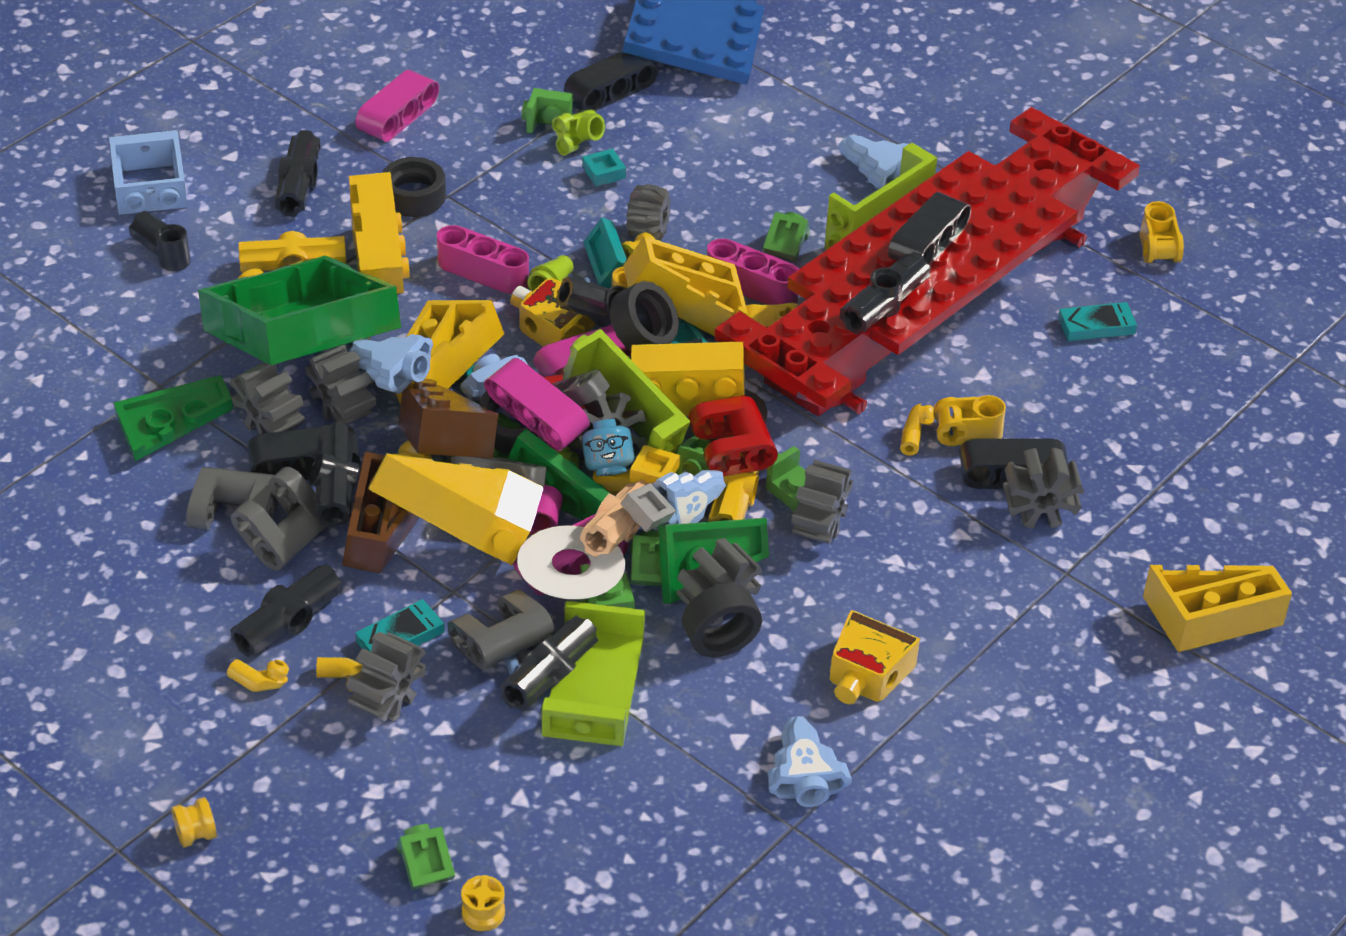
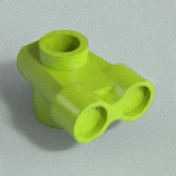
[552,110,605,156]

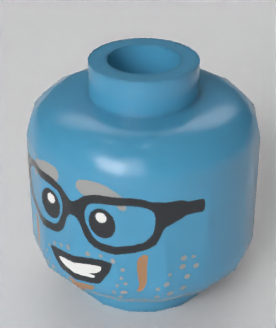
[582,419,634,476]

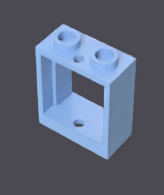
[109,130,188,215]

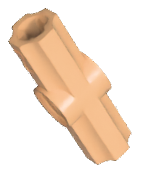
[579,479,649,558]

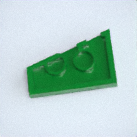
[113,375,233,462]
[508,429,611,520]
[658,518,769,604]

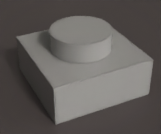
[620,483,676,532]

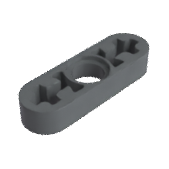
[552,369,610,406]
[449,456,546,487]

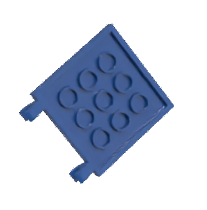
[622,0,765,85]

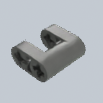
[187,466,278,530]
[231,467,327,571]
[447,589,554,670]

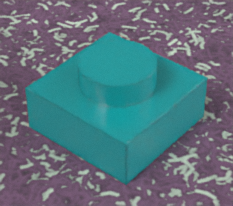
[582,148,626,186]

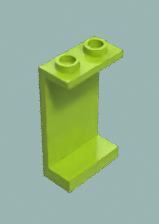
[824,142,937,250]
[562,329,690,454]
[542,601,645,746]

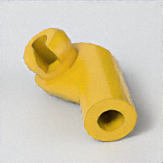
[900,403,934,456]
[316,657,363,692]
[227,659,289,692]

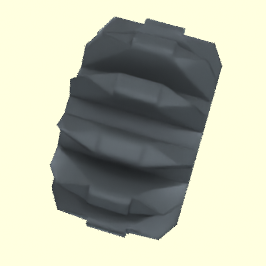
[626,184,671,241]

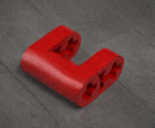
[688,396,778,477]

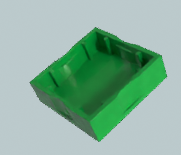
[198,255,401,365]

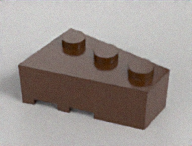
[398,378,498,459]
[342,452,420,573]

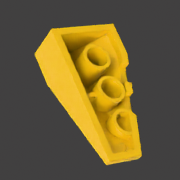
[368,453,543,565]

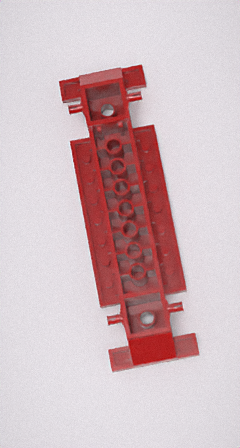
[714,107,1140,417]

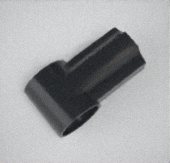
[129,210,191,271]

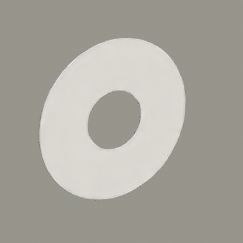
[517,526,625,599]

